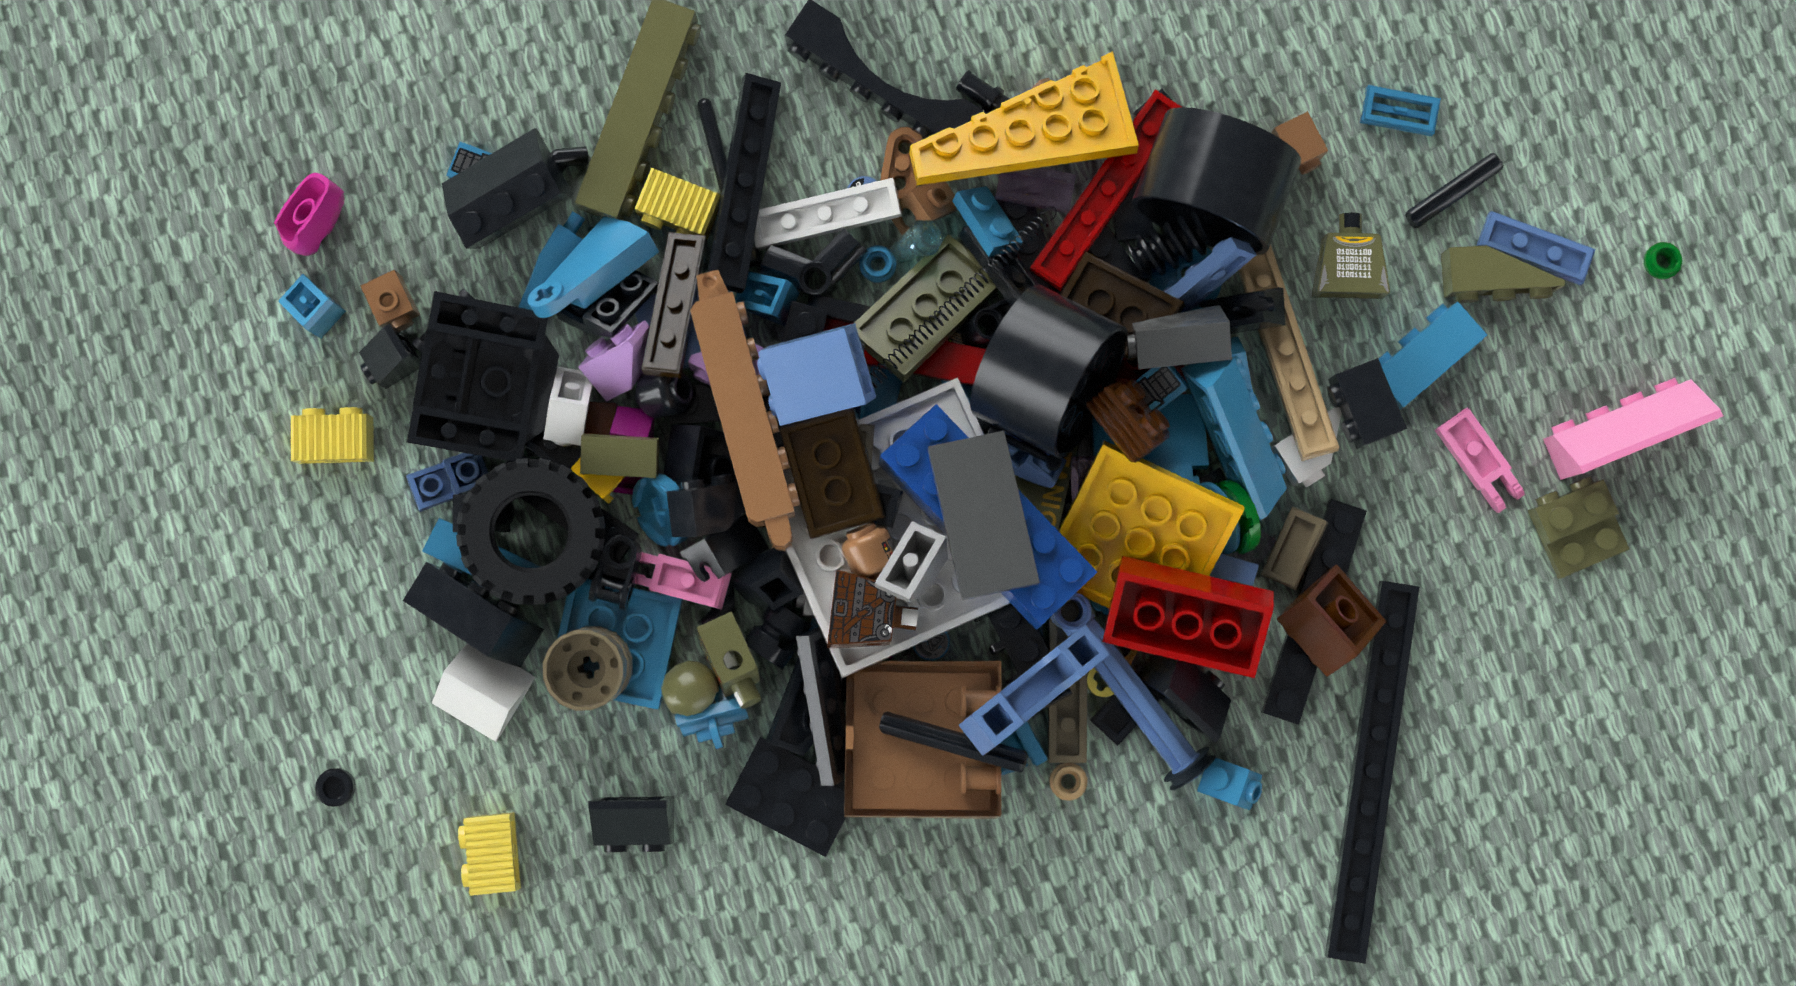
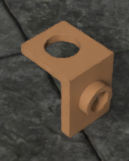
[891,181,958,243]

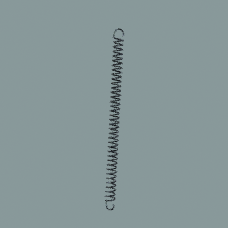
[870,206,1057,388]

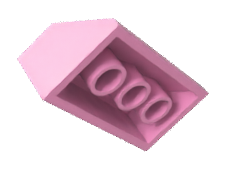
[1543,377,1723,480]

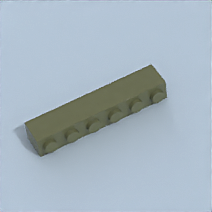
[575,0,701,220]

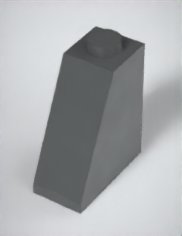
[1126,305,1232,369]

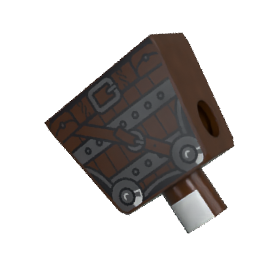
[827,570,918,648]

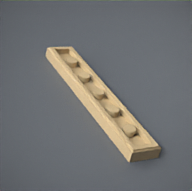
[1238,244,1339,461]

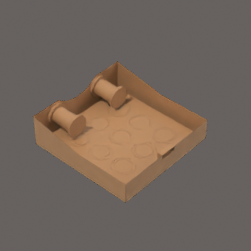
[844,661,1001,819]

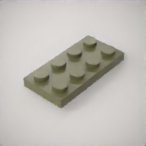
[855,234,999,383]

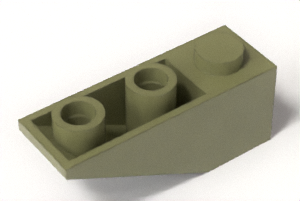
[1441,245,1565,303]

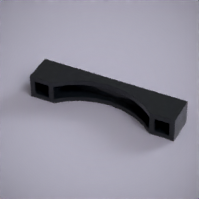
[785,0,987,139]

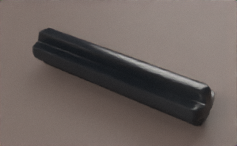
[1405,153,1504,228]

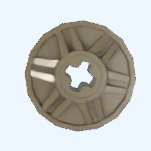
[543,626,633,711]

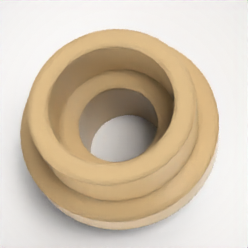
[1049,763,1087,801]

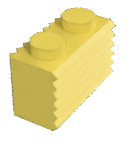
[635,168,721,239]
[291,407,374,464]
[458,812,521,896]

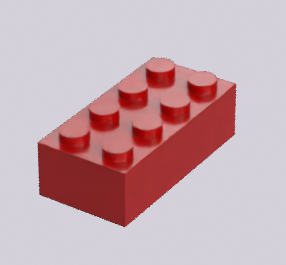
[1102,556,1274,678]

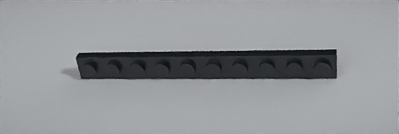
[1325,581,1420,964]

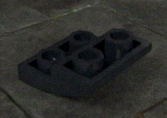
[557,270,659,337]

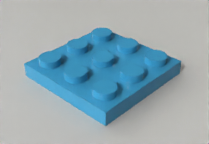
[557,579,683,710]

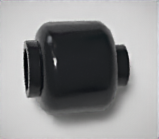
[635,372,693,418]

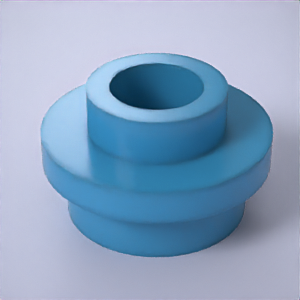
[859,245,896,283]

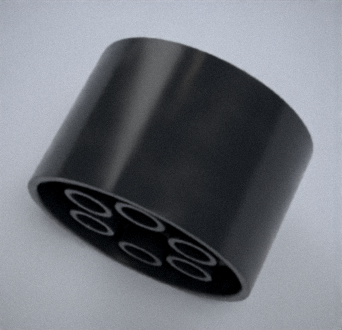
[1132,107,1301,255]
[970,284,1128,459]

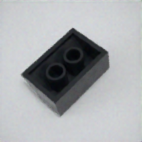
[442,128,573,249]

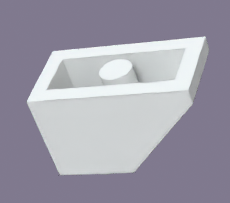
[543,366,593,446]
[1271,407,1342,487]

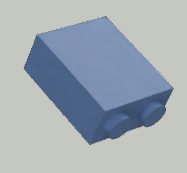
[758,323,876,426]

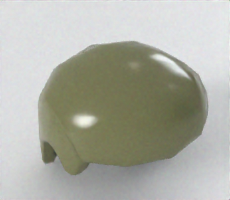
[661,661,719,716]

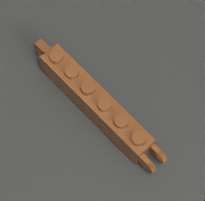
[690,270,800,551]

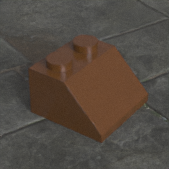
[1277,564,1386,677]

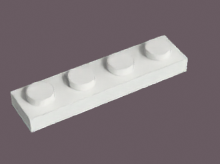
[754,178,902,250]

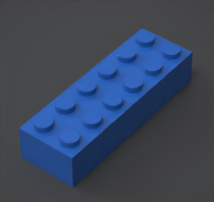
[878,404,1097,630]

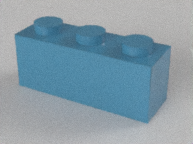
[1378,301,1487,410]

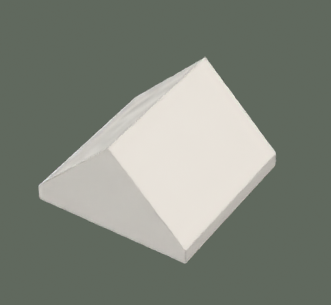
[432,644,536,742]

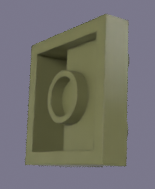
[1527,476,1630,579]

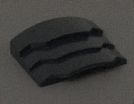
[406,291,559,461]

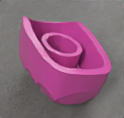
[274,172,345,256]

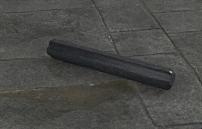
[879,711,1028,773]

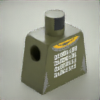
[1312,212,1390,299]

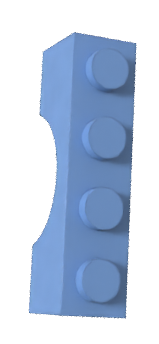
[958,624,1110,756]

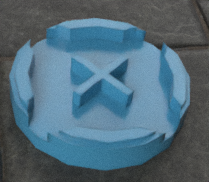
[632,473,688,547]

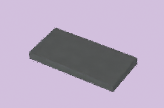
[927,431,1040,601]

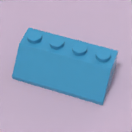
[1181,356,1287,520]

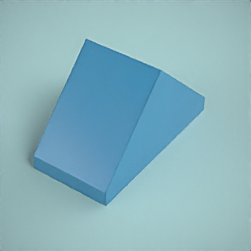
[735,271,800,326]
[278,274,346,339]

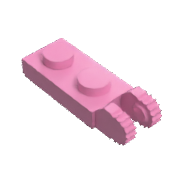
[1434,407,1525,513]
[635,552,732,610]

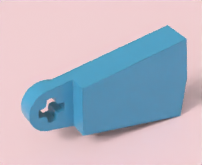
[527,216,659,318]

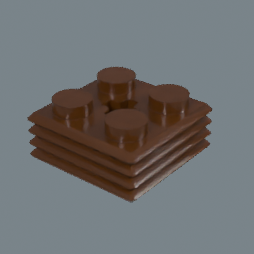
[1086,378,1170,463]

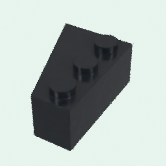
[403,562,544,667]

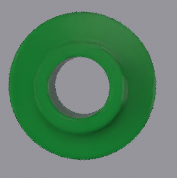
[1644,242,1682,280]

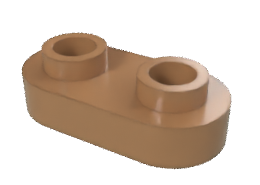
[880,127,923,201]

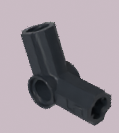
[759,228,868,297]

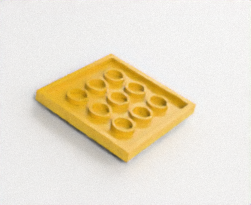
[1059,440,1244,608]

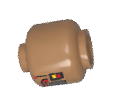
[842,522,895,580]

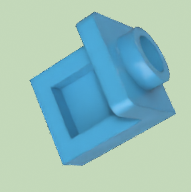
[1197,755,1262,810]

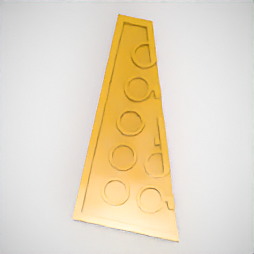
[909,51,1139,186]

